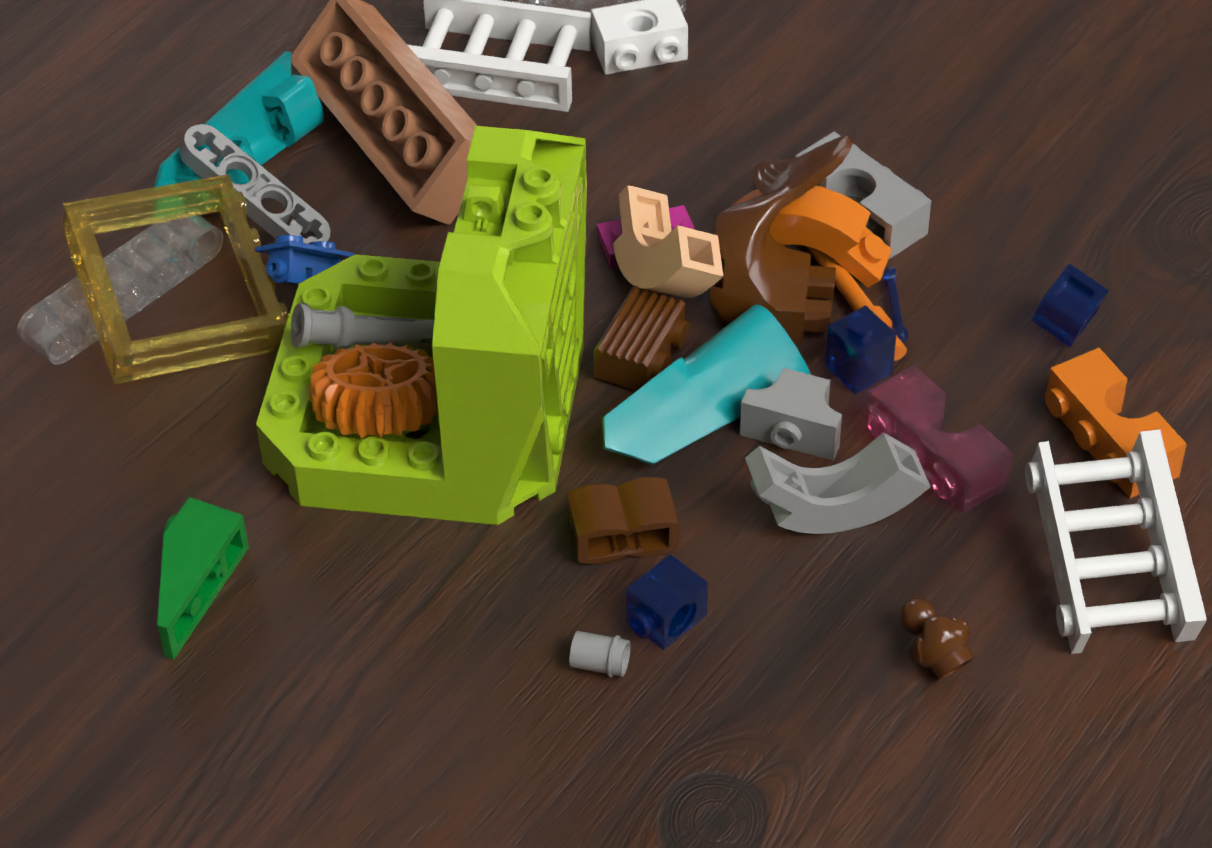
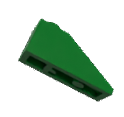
[157,497,249,660]

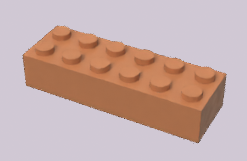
[291,0,477,225]

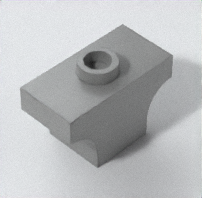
[740,368,842,461]

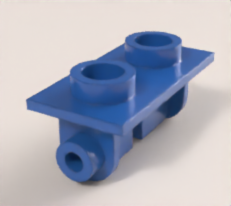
[255,235,355,286]

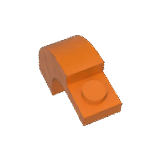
[732,186,892,288]

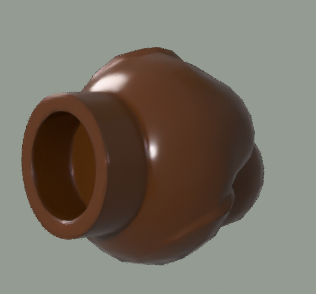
[900,598,975,680]

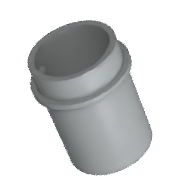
[569,631,631,678]

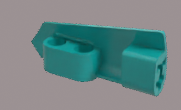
[149,51,324,223]
[602,305,811,465]

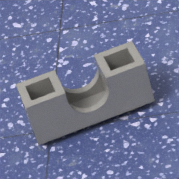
[795,131,931,259]

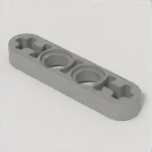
[179,124,331,244]

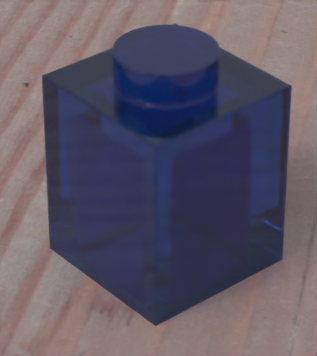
[825,305,897,394]

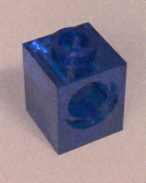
[1032,263,1109,347]
[626,554,708,650]

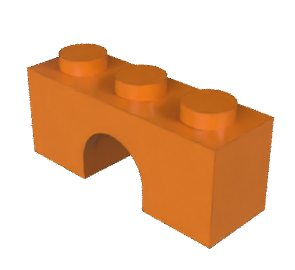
[1045,348,1187,499]

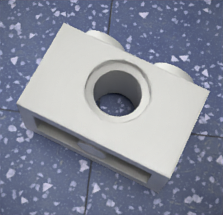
[591,0,688,75]

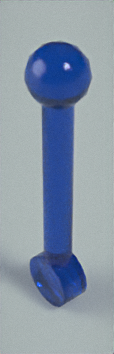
[884,267,909,343]

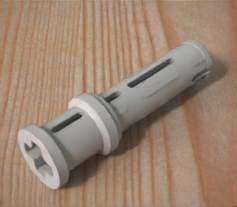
[291,303,434,351]

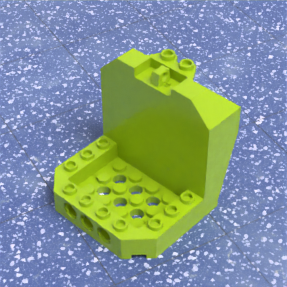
[256,126,587,525]

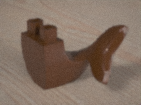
[710,135,852,344]

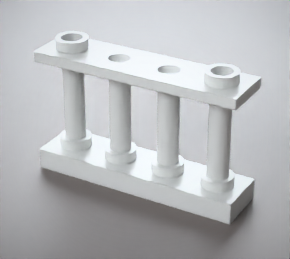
[408,0,592,112]
[1025,430,1207,654]

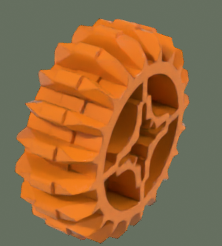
[309,342,438,439]

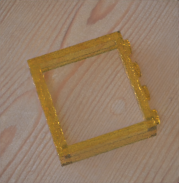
[62,174,289,384]

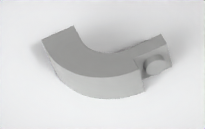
[745,432,931,534]

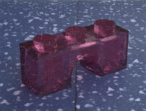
[866,365,1013,514]

